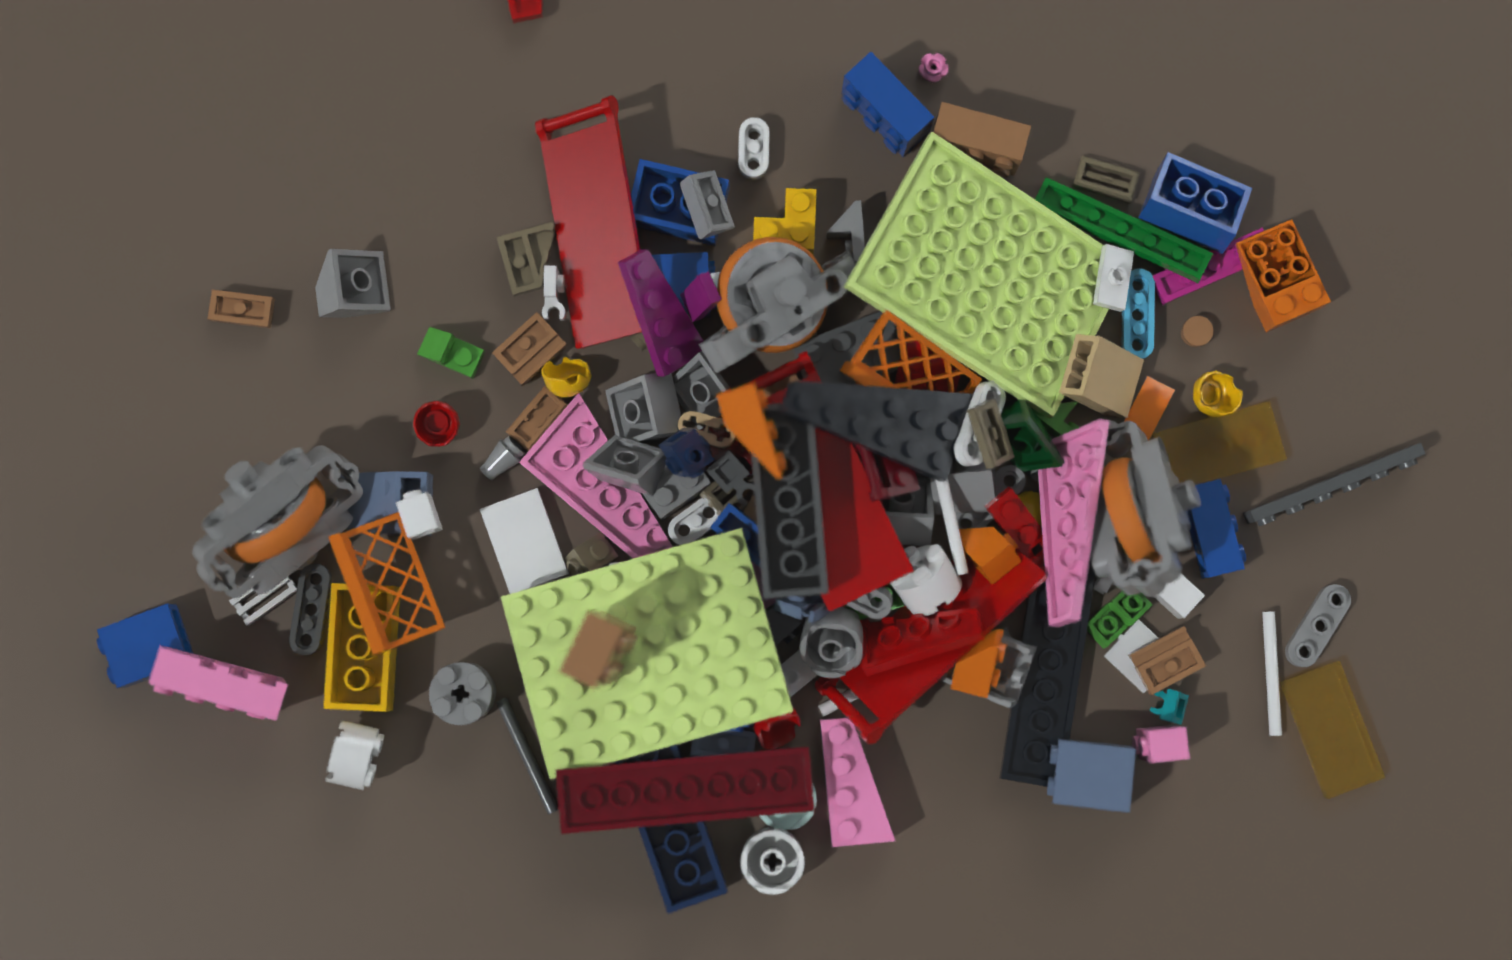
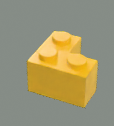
[753,188,816,255]

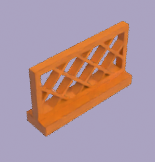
[839,310,982,394]
[328,512,446,657]

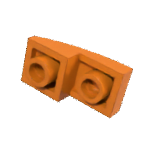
[1124,376,1175,440]

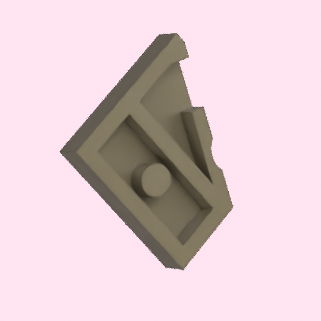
[497,221,555,297]

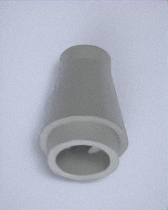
[480,436,525,481]

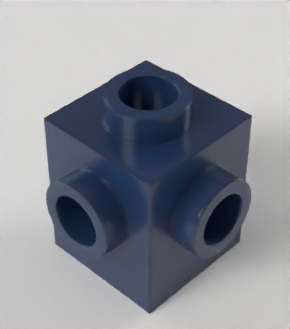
[659,428,714,478]

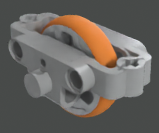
[699,237,856,372]
[1090,420,1201,597]
[192,445,363,598]

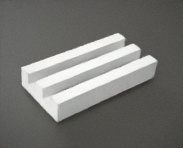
[229,576,297,626]

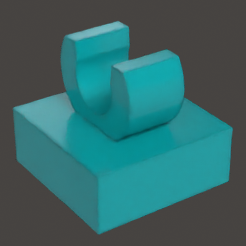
[1150,689,1189,725]

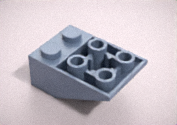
[341,471,433,536]

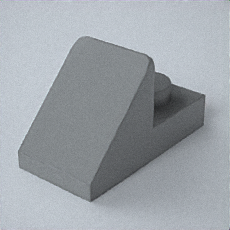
[826,200,865,264]

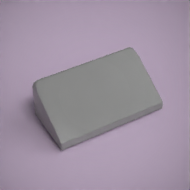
[680,170,735,239]

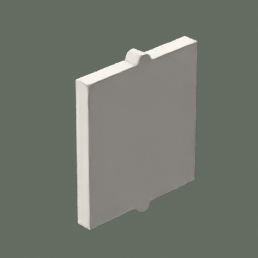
[1104,619,1159,693]

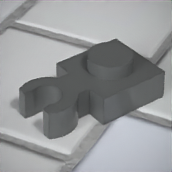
[706,449,755,506]

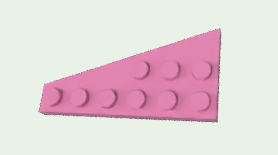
[519,394,673,559]
[1038,419,1110,627]

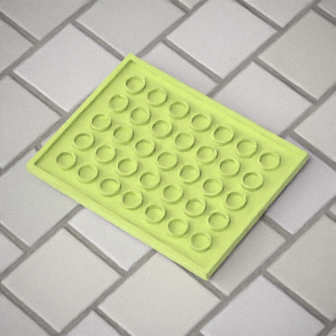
[843,132,1109,419]
[501,528,794,780]

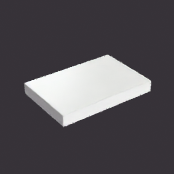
[480,488,569,594]

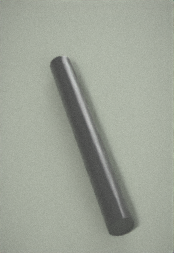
[496,697,559,815]

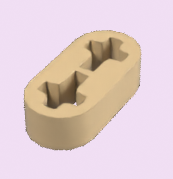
[678,411,736,449]

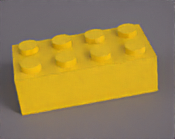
[323,583,400,712]

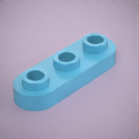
[1121,269,1155,359]

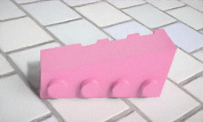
[148,645,288,721]
[819,717,895,847]

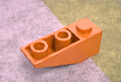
[716,383,787,479]

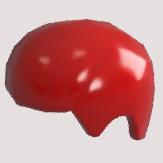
[413,401,460,447]
[754,708,801,749]

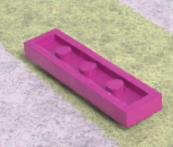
[1153,228,1264,305]

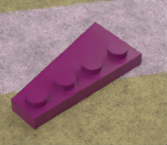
[617,250,703,377]

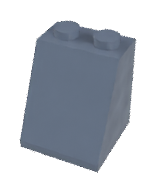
[1047,739,1136,813]

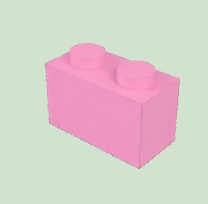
[1132,725,1190,763]

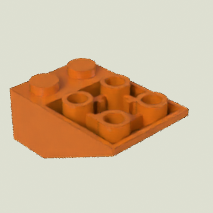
[1235,219,1331,333]

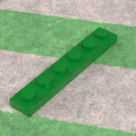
[1035,177,1213,283]

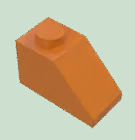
[959,527,1021,585]

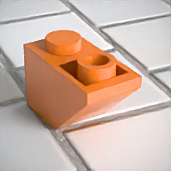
[951,629,1007,698]

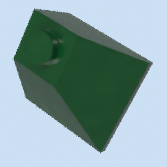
[996,400,1065,471]

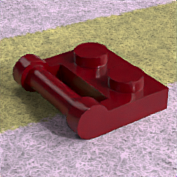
[855,445,920,502]

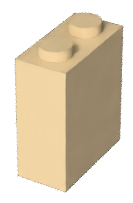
[1059,334,1144,418]

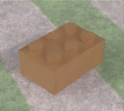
[933,102,1031,177]
[559,611,638,689]

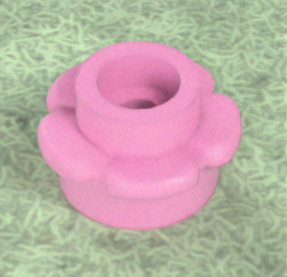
[919,53,949,82]

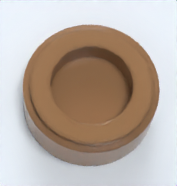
[1181,316,1213,347]

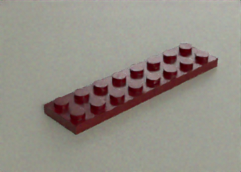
[556,746,815,834]

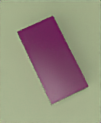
[680,272,721,323]

